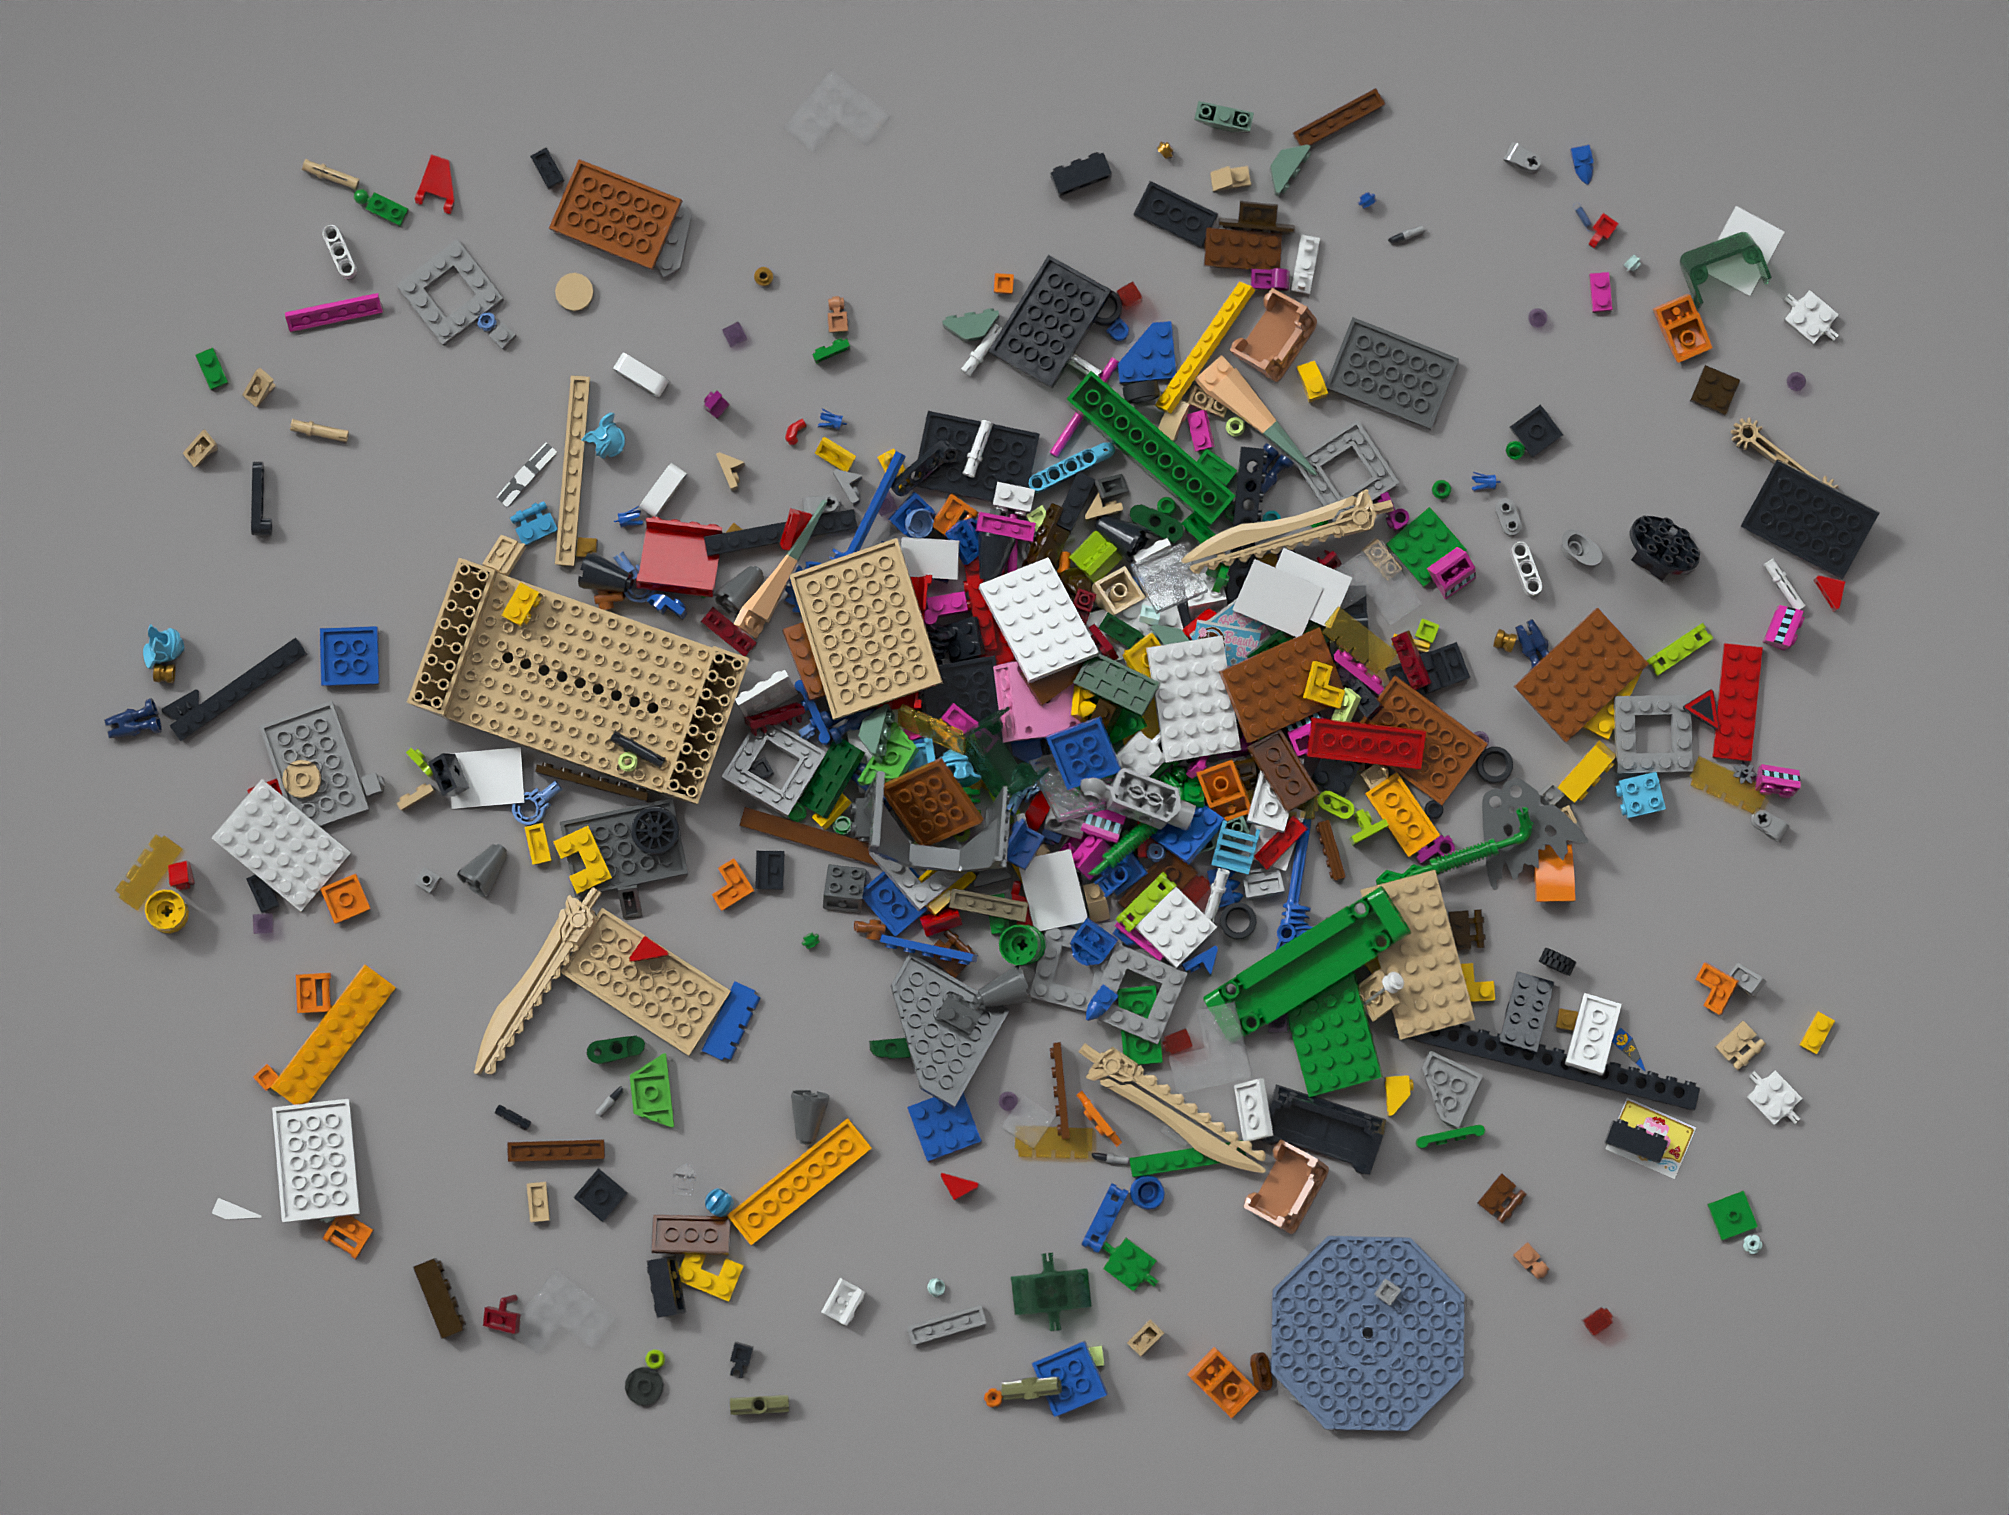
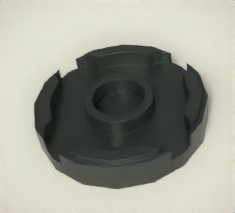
[625,1367,664,1406]

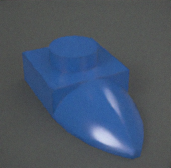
[1570,145,1594,185]
[1086,984,1118,1021]

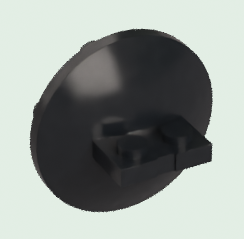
[1629,515,1700,581]

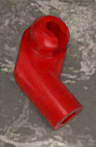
[785,418,807,445]

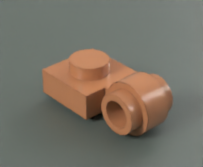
[827,296,848,333]
[1513,1242,1549,1279]

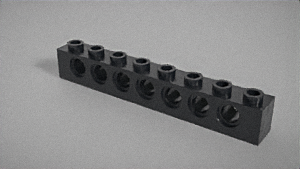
[1226,447,1267,600]

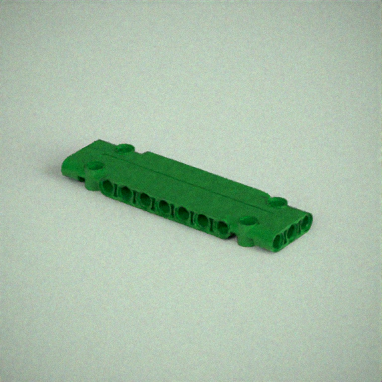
[1203,886,1411,1044]

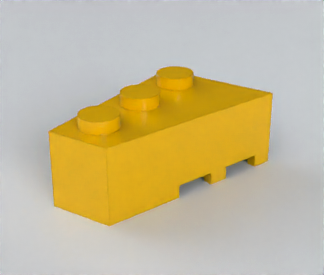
[1557,740,1616,803]

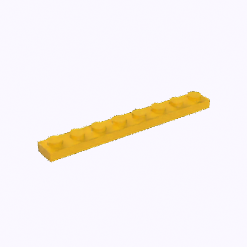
[1155,281,1255,414]

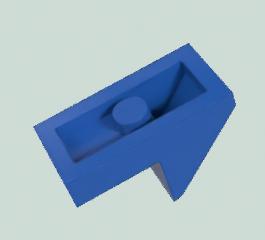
[1182,946,1218,975]

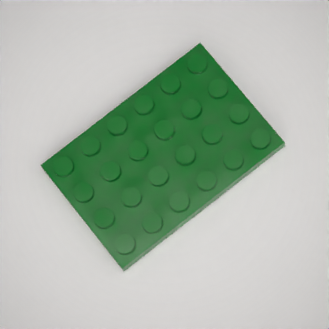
[1286,971,1383,1097]

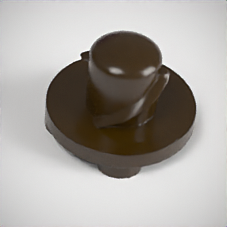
[1058,568,1092,603]

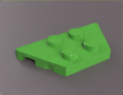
[858,722,919,786]
[629,1053,675,1127]

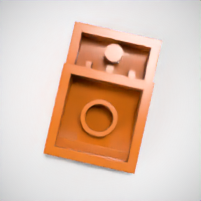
[1653,294,1713,363]
[1196,759,1251,821]
[1534,844,1575,902]
[1187,1347,1258,1419]

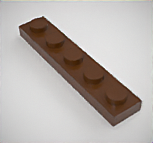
[1293,88,1385,146]
[1050,1042,1070,1140]
[507,1139,605,1162]

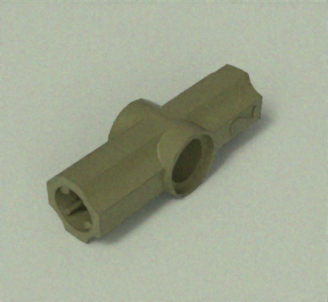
[1001,1376,1062,1400]
[730,1395,789,1415]

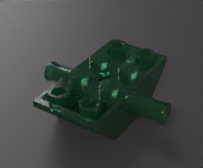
[1011,1252,1092,1331]

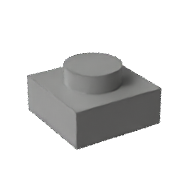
[489,322,516,349]
[1374,1279,1401,1306]

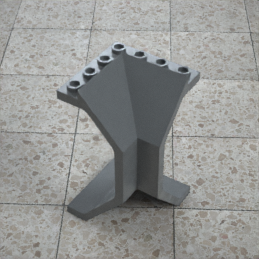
[864,771,1010,873]

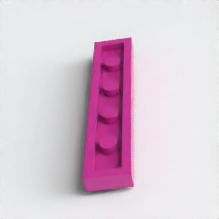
[285,293,383,332]

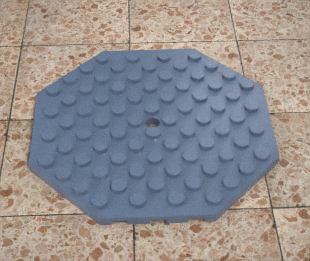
[1271,1236,1464,1431]

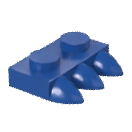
[1207,867,1244,908]

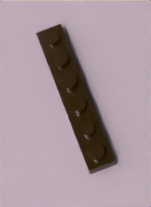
[535,762,649,802]

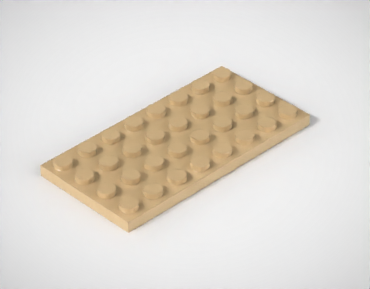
[1360,870,1475,1040]
[561,908,731,1056]

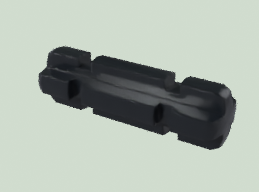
[495,1105,531,1130]

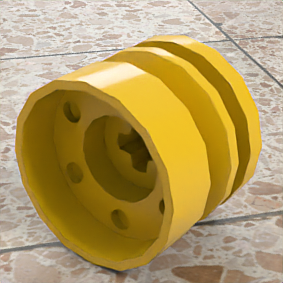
[145,889,189,934]

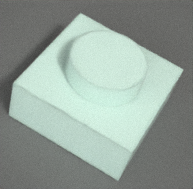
[1139,604,1161,625]

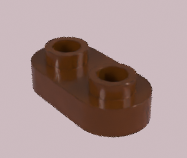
[1250,1352,1273,1391]

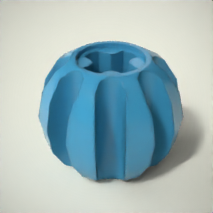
[705,1188,734,1217]

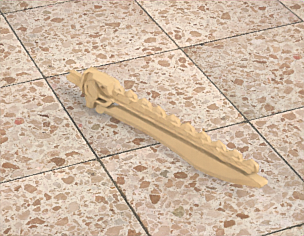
[1181,489,1394,574]
[474,887,602,1075]
[1078,1043,1266,1173]

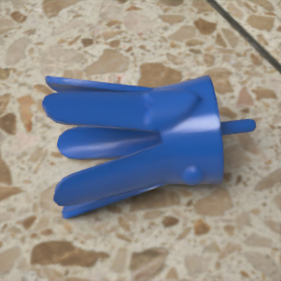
[818,408,847,430]
[1472,472,1501,491]
[614,506,643,528]

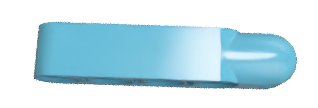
[1029,443,1116,494]

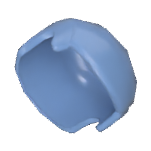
[905,509,934,538]

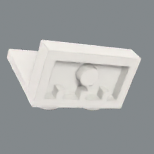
[1182,573,1227,620]

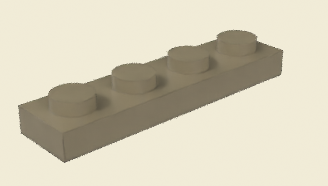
[949,888,1028,922]

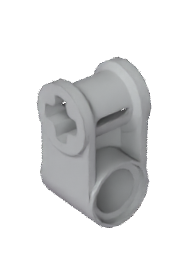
[1503,142,1541,174]
[802,494,840,516]
[1751,810,1789,842]

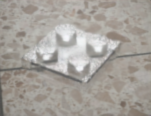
[1002,1095,1055,1149]

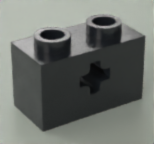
[428,753,469,797]

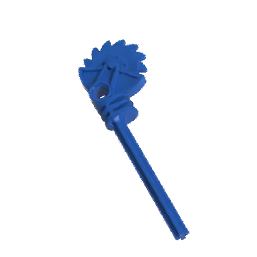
[785,451,906,612]
[1275,797,1315,950]

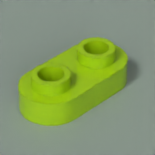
[1318,791,1354,819]

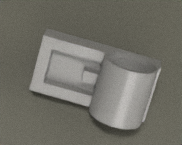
[1044,806,1083,839]

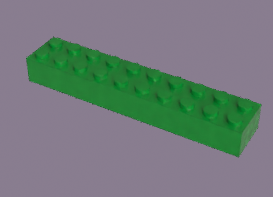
[1065,371,1236,527]

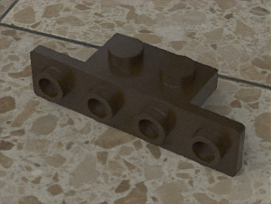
[1219,201,1295,235]
[1022,503,1070,568]

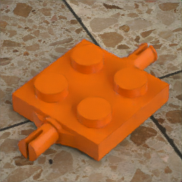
[1076,1091,1123,1147]

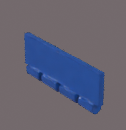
[702,981,761,1060]

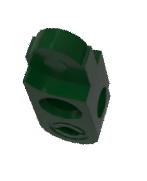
[1129,504,1184,544]
[587,1035,645,1064]
[869,1038,911,1059]

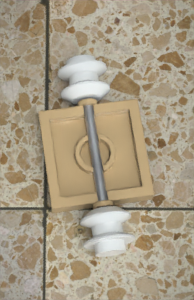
[1358,969,1404,1022]

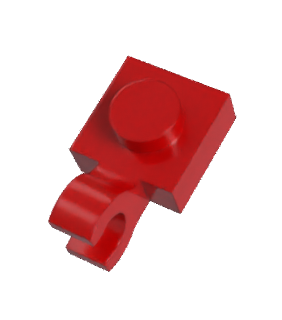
[1588,213,1619,248]

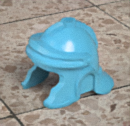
[581,412,625,459]
[143,624,184,670]
[940,749,982,787]

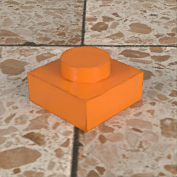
[994,273,1014,294]
[253,1064,279,1091]

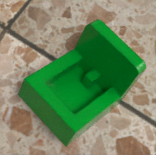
[1205,562,1230,593]

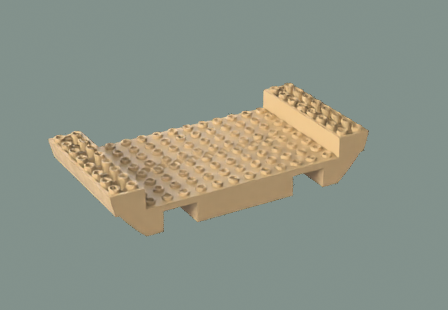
[407,558,750,804]

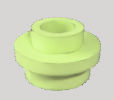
[1226,417,1245,437]
[618,752,638,772]

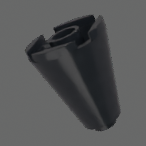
[1095,515,1150,563]
[978,531,1016,583]
[578,552,634,592]

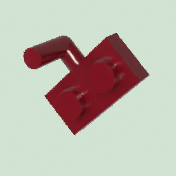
[1089,623,1119,661]
[483,1294,521,1334]

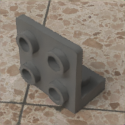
[823,864,866,913]

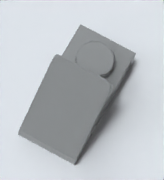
[833,469,863,506]
[1539,780,1565,806]
[1728,963,1767,996]

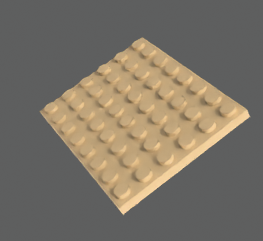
[789,538,943,720]

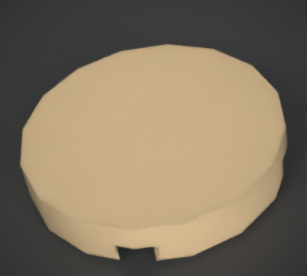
[555,273,594,311]
[282,760,322,798]

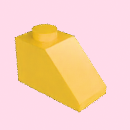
[1296,361,1328,403]
[1385,1075,1413,1116]

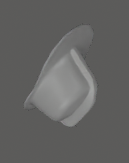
[1561,529,1602,566]

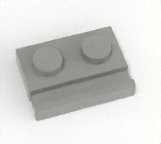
[1242,867,1285,900]

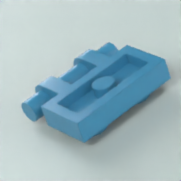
[510,501,558,546]

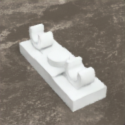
[1291,235,1320,295]

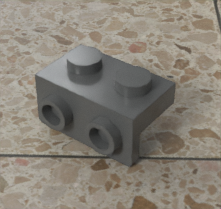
[937,993,983,1034]

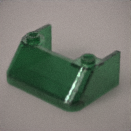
[1679,232,1772,309]
[958,706,1050,798]

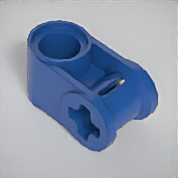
[1094,865,1132,898]

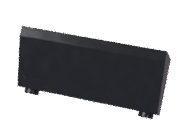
[1259,1084,1386,1175]

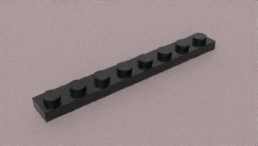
[704,509,858,557]
[169,637,307,741]

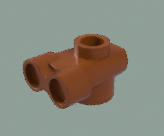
[594,590,625,610]
[854,919,885,940]

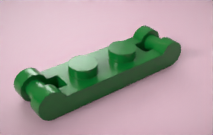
[1415,1125,1485,1148]

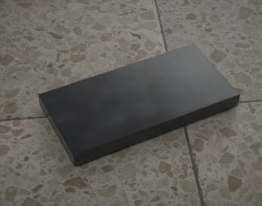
[1133,181,1218,248]

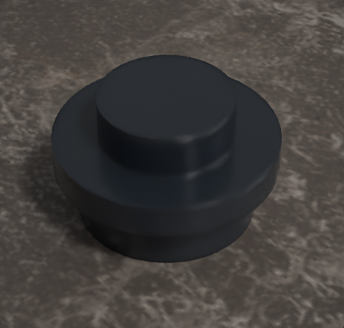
[1424,800,1444,819]

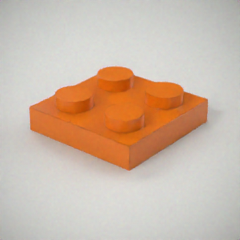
[320,873,371,924]

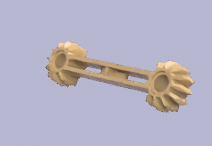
[1731,418,1839,489]

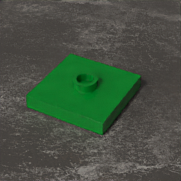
[1707,1190,1758,1240]

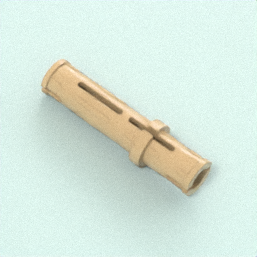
[302,159,360,190]
[290,419,349,442]

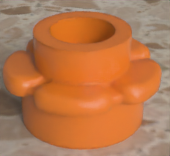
[984,1388,1003,1407]

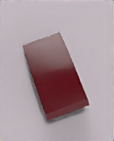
[1073,588,1097,626]

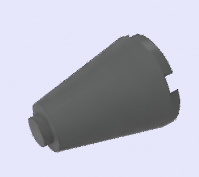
[713,566,764,618]
[456,844,508,898]
[976,965,1032,1008]
[791,1090,829,1144]

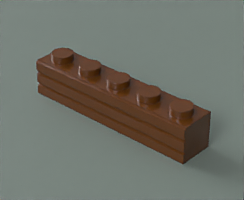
[1315,820,1346,881]

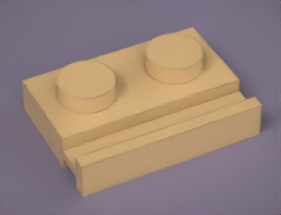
[482,535,526,576]

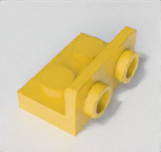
[501,582,542,627]

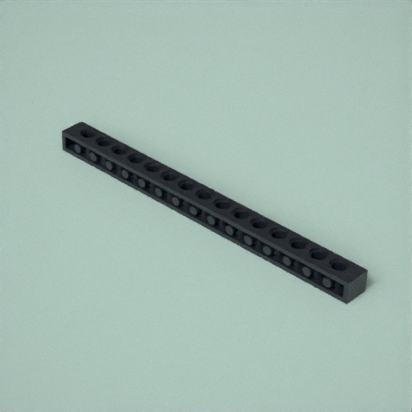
[1393,1024,1700,1111]

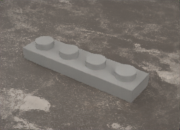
[907,1305,986,1345]

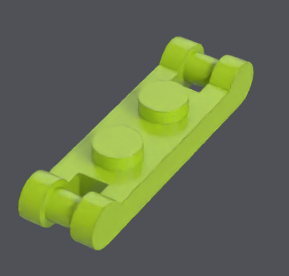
[1646,623,1713,676]
[1116,872,1177,932]

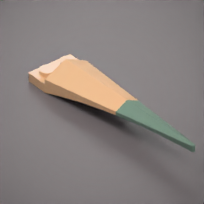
[1194,355,1317,476]
[734,500,827,639]

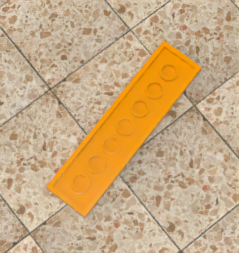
[271,964,396,1110]
[727,1118,872,1245]

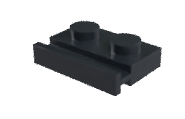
[755,850,785,890]

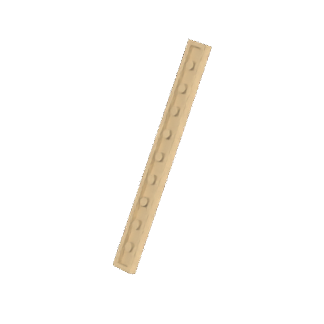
[555,375,590,566]

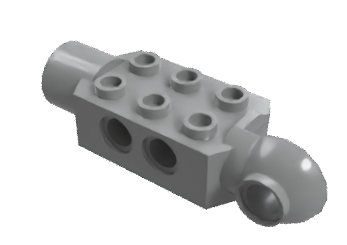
[1081,768,1196,830]

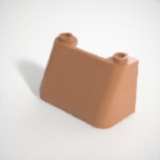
[1230,288,1317,382]
[1243,1139,1329,1234]

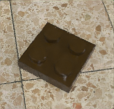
[1690,365,1740,415]

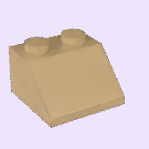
[1090,566,1146,616]

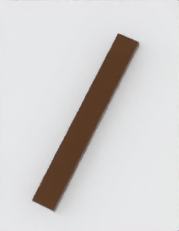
[739,807,880,867]

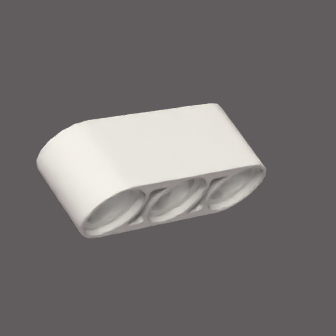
[322,225,357,279]
[613,353,669,397]
[639,463,687,517]
[1510,542,1542,597]

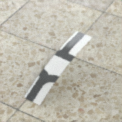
[496,443,557,507]

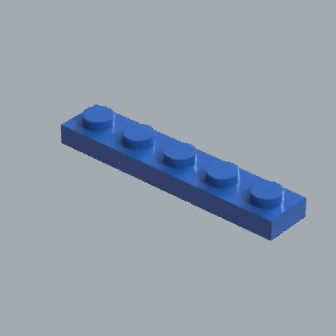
[880,935,978,965]

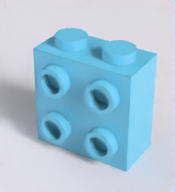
[1615,772,1666,819]

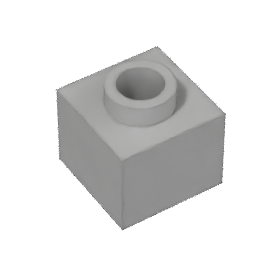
[361,773,385,797]
[414,867,441,894]

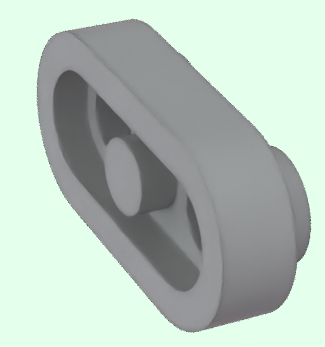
[1495,498,1521,536]

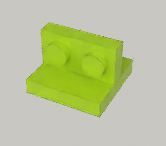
[1069,530,1123,583]
[1349,808,1389,846]

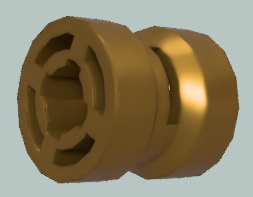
[1493,629,1517,653]
[153,663,176,683]

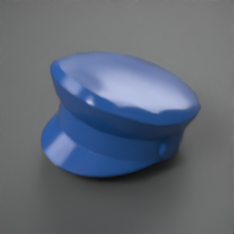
[1130,1175,1165,1210]

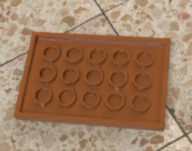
[549,159,683,270]
[1513,608,1649,743]
[1219,628,1344,743]
[1360,675,1488,805]

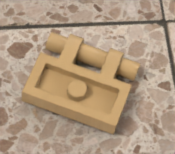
[1715,1020,1766,1071]

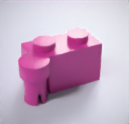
[924,591,968,625]

